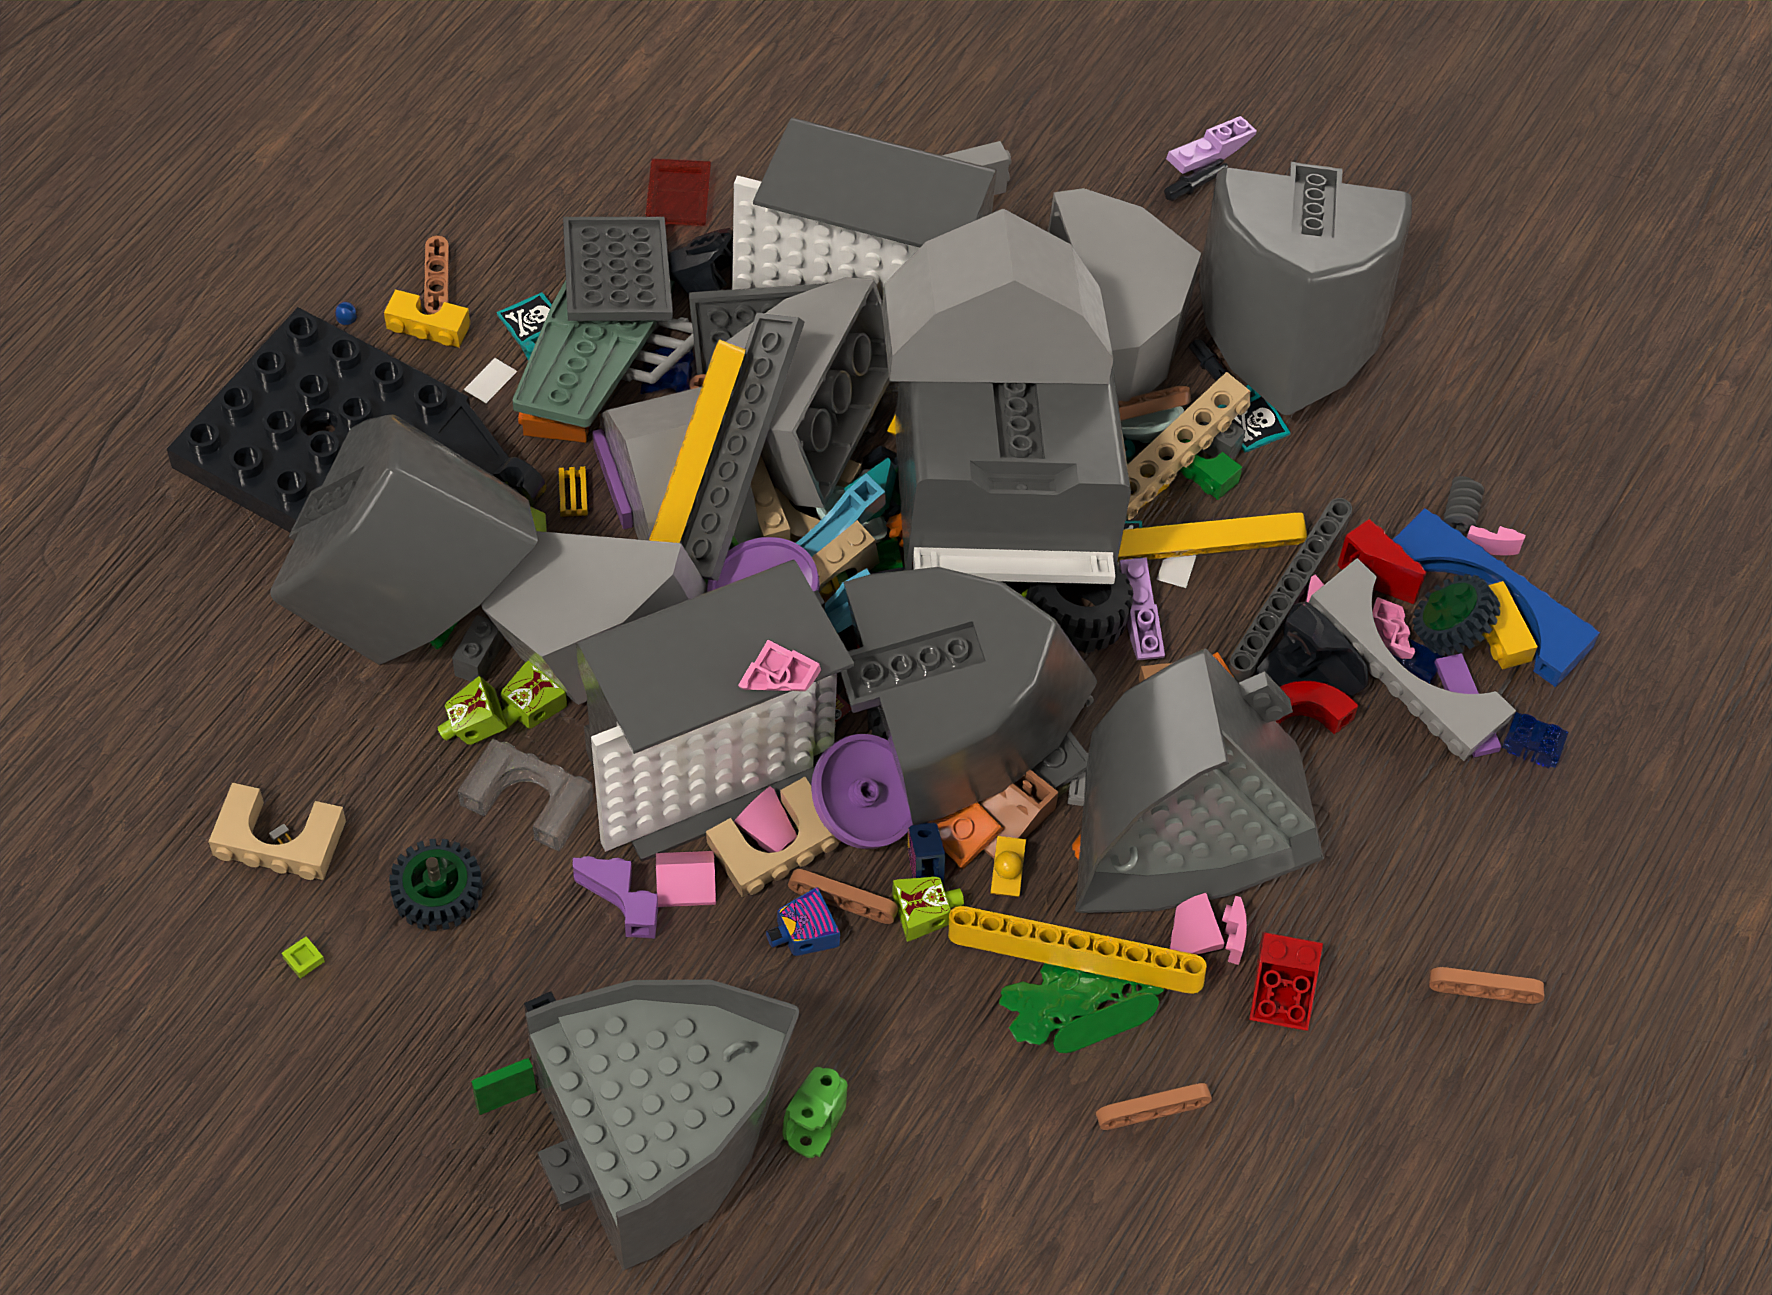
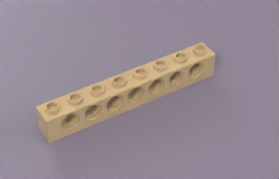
[1125,372,1250,521]

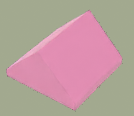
[656,851,716,907]

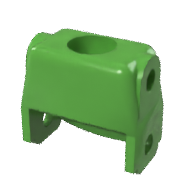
[783,1067,848,1158]

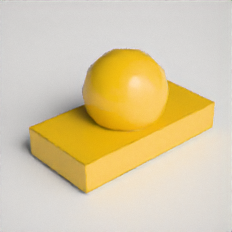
[990,836,1026,897]

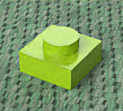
[282,936,325,979]

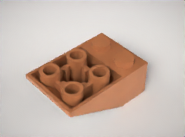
[978,770,1059,859]

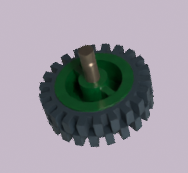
[1413,574,1501,656]
[389,838,483,931]

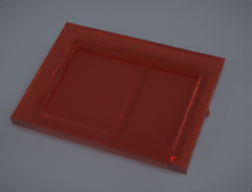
[645,158,711,226]

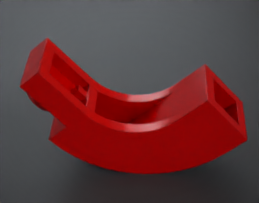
[1276,681,1358,735]

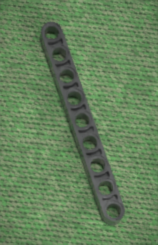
[1228,498,1352,682]

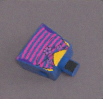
[766,887,840,956]

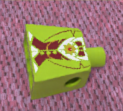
[501,660,567,728]
[438,676,508,745]
[892,877,964,942]

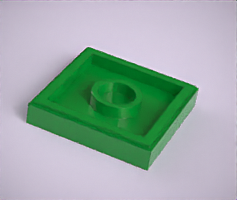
[471,1058,537,1115]

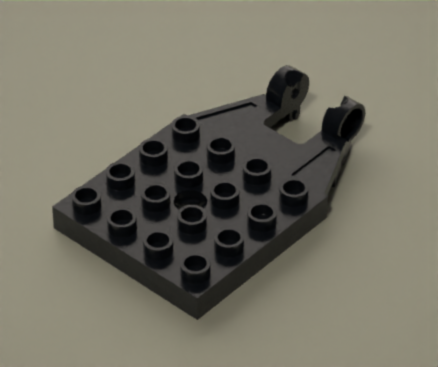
[167,307,547,533]

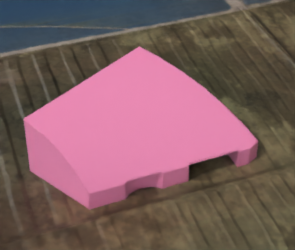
[1372,597,1415,659]
[738,640,821,691]
[734,786,797,853]
[1170,893,1224,955]

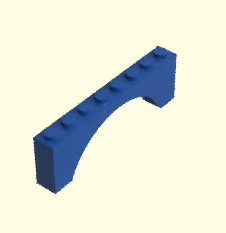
[1393,508,1600,687]

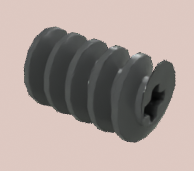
[1443,476,1485,534]

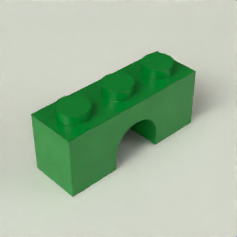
[1163,439,1242,500]

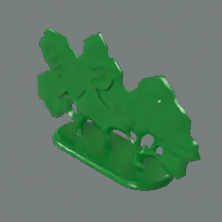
[999,963,1164,1053]

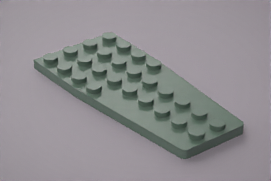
[513,280,675,427]

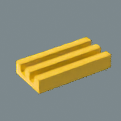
[559,466,588,517]

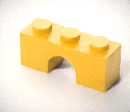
[384,289,470,348]

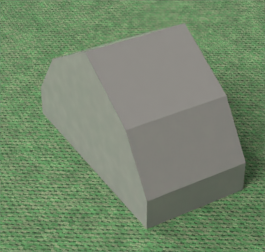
[1048,188,1201,402]
[882,209,1113,384]
[726,277,890,508]
[599,387,761,544]
[481,531,707,705]

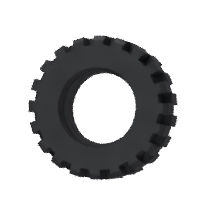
[1026,565,1133,653]

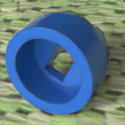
[335,302,357,325]

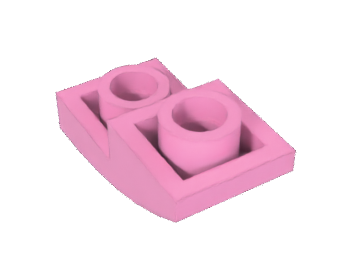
[1467,525,1526,556]
[1222,896,1247,965]

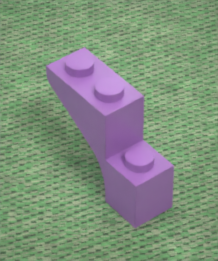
[573,856,658,938]

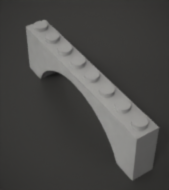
[1308,558,1516,761]

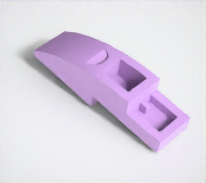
[1166,116,1257,174]
[1118,558,1165,660]

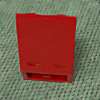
[1337,519,1426,604]
[1249,932,1323,1031]

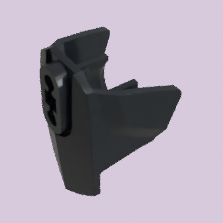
[668,228,733,294]
[1255,602,1368,696]

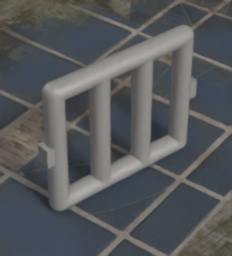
[622,317,694,384]

